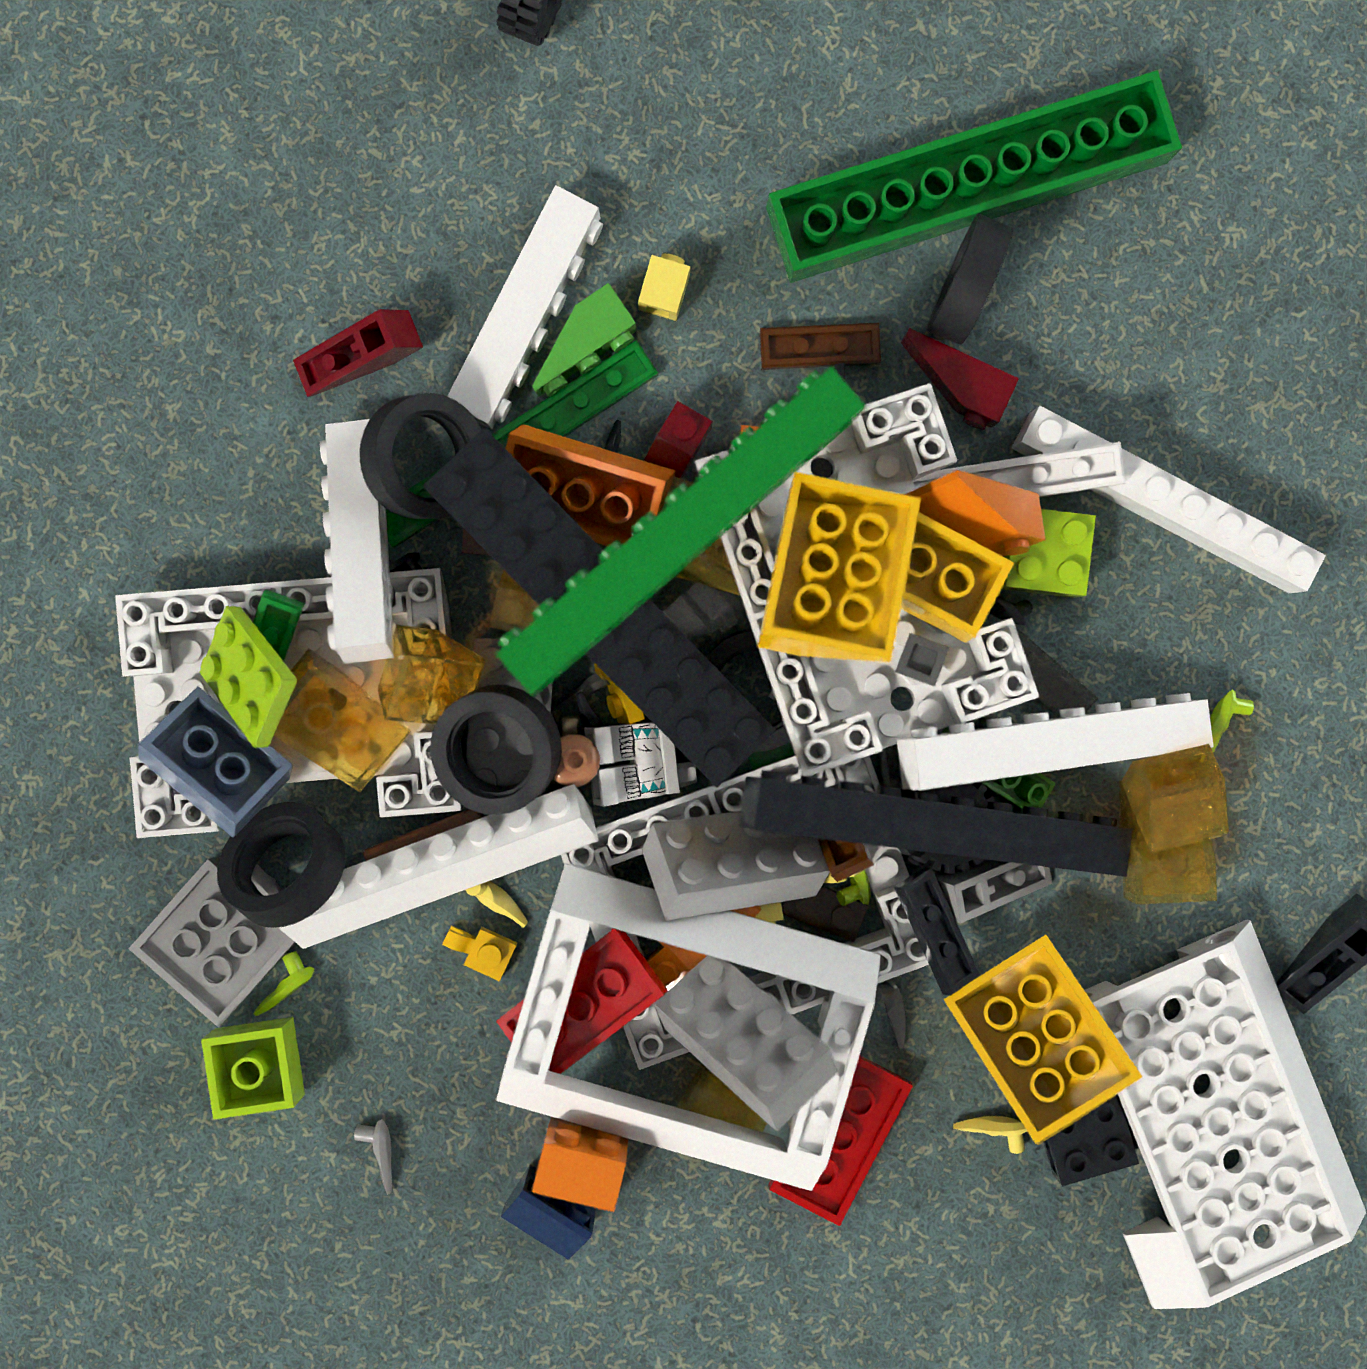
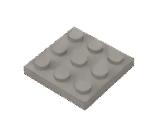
[129,857,296,1028]

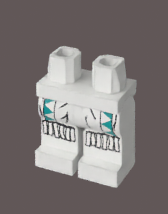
[584,722,697,807]

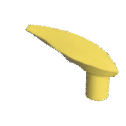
[466,881,528,928]
[953,1116,1027,1154]

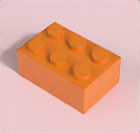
[532,1116,628,1212]

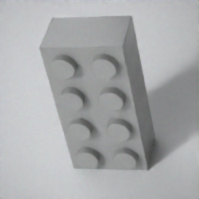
[642,811,830,921]
[654,955,837,1131]

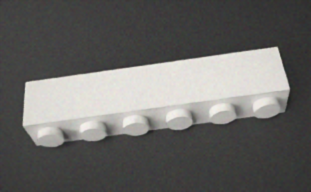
[447,185,603,429]
[320,419,394,663]

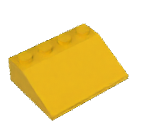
[757,472,921,663]
[943,935,1143,1145]

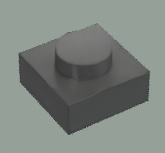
[895,633,950,687]

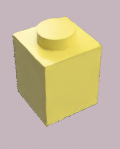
[638,253,690,321]

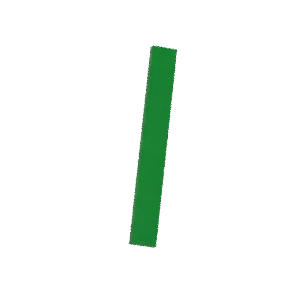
[386,340,659,548]

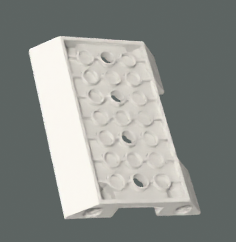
[695,383,1039,776]
[115,568,462,838]
[1084,919,1366,1309]

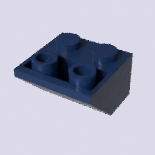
[501,1165,596,1260]

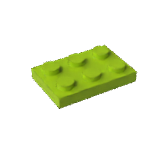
[199,606,297,748]

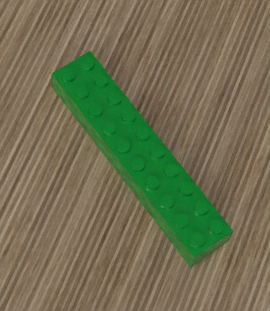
[766,70,1182,283]
[496,366,866,697]

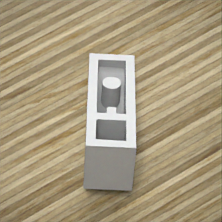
[934,859,1052,923]

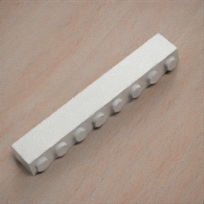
[1011,406,1326,593]
[897,693,1214,790]
[279,784,598,949]

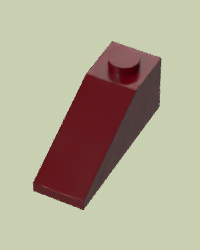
[293,309,423,397]
[901,328,1019,430]
[644,401,712,494]

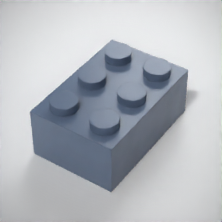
[138,686,293,838]

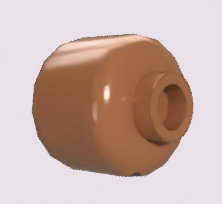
[553,734,600,787]

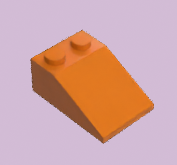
[904,470,1046,557]

